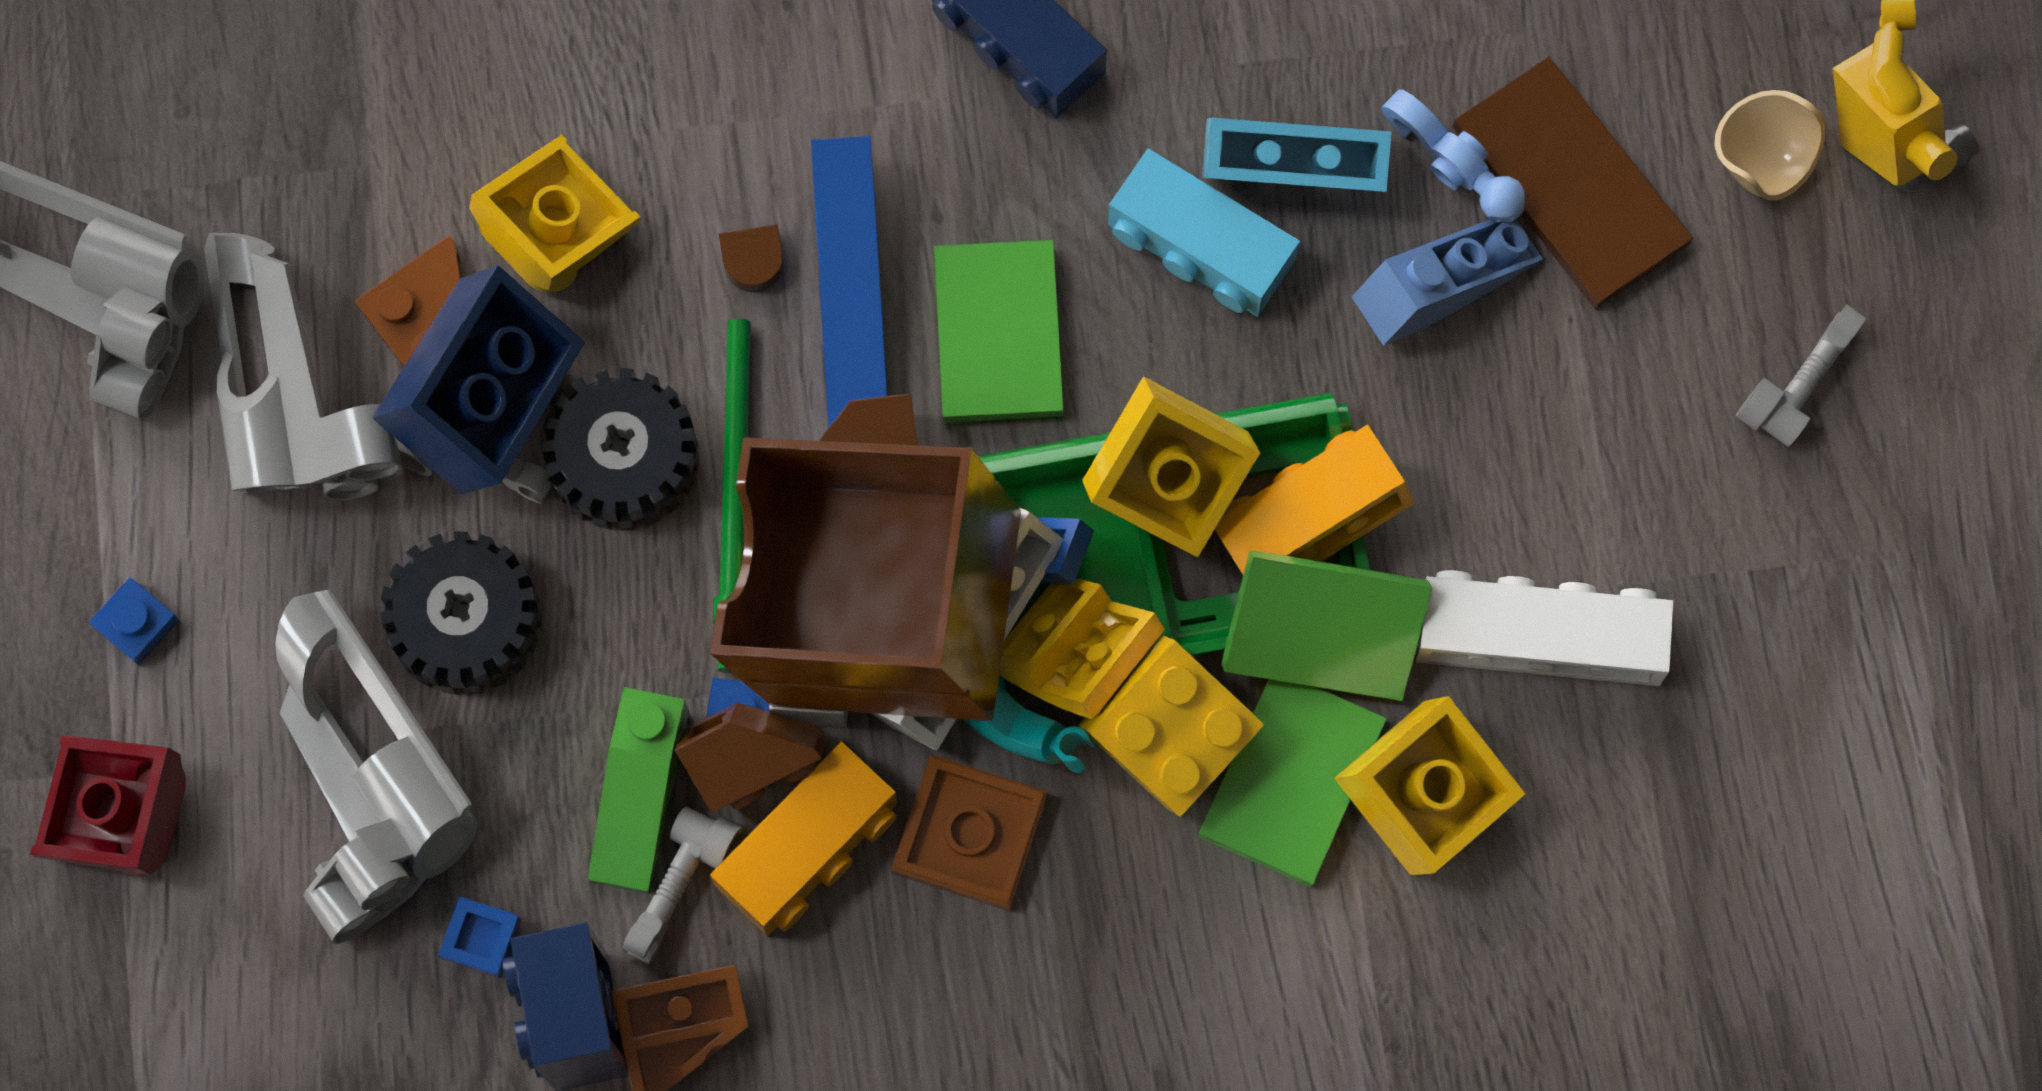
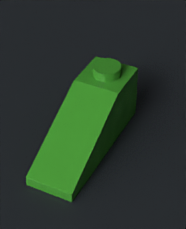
[588,687,691,894]

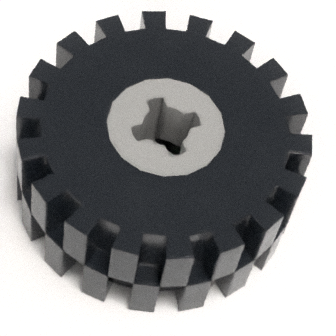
[541,368,699,530]
[380,531,542,695]

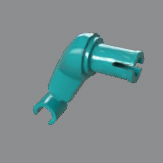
[962,675,1097,773]

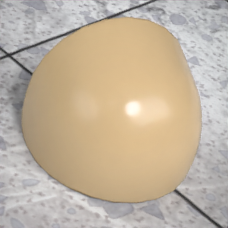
[1714,90,1825,201]

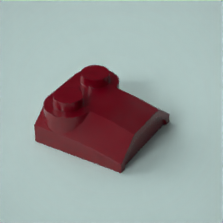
[30,735,186,877]

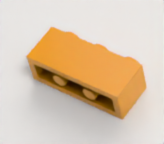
[1215,424,1415,574]
[710,741,897,937]

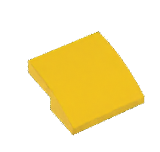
[999,578,1165,720]

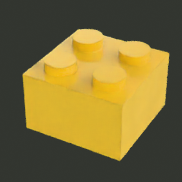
[1082,376,1260,557]
[1077,635,1264,817]
[1334,696,1525,875]

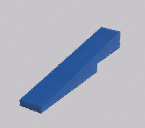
[811,136,887,428]

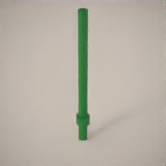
[713,319,751,673]

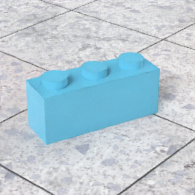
[1202,118,1392,192]
[1108,148,1300,317]

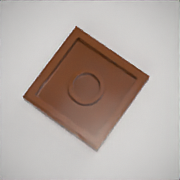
[891,754,1048,912]

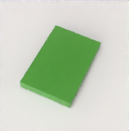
[934,240,1063,423]
[1221,550,1432,701]
[1198,679,1387,888]

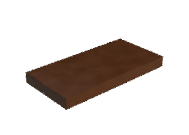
[1453,56,1693,310]

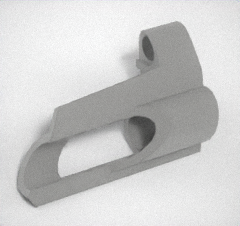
[0,161,204,420]
[204,233,401,500]
[275,589,477,944]

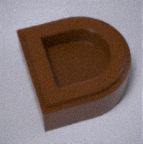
[719,224,784,292]

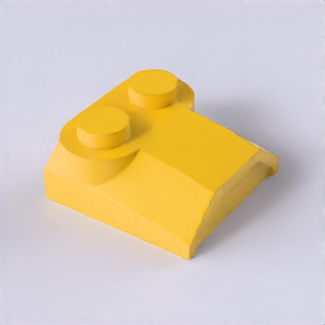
[469,135,641,292]

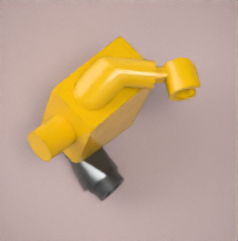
[1833,0,1979,192]

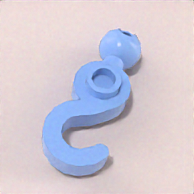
[1381,89,1525,222]

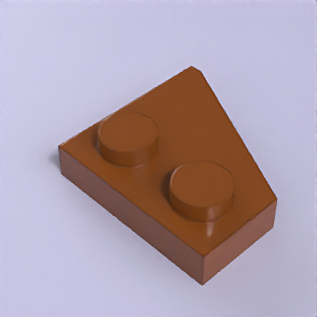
[355,235,461,368]
[612,964,749,1091]

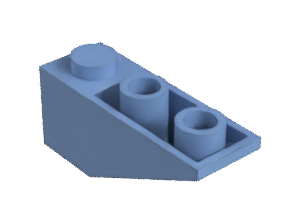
[1352,219,1543,346]

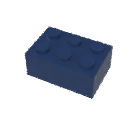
[372,265,585,494]
[503,922,629,1091]

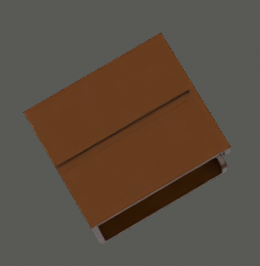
[710,437,1021,721]

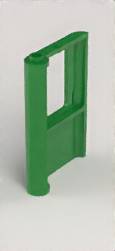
[978,393,1370,688]

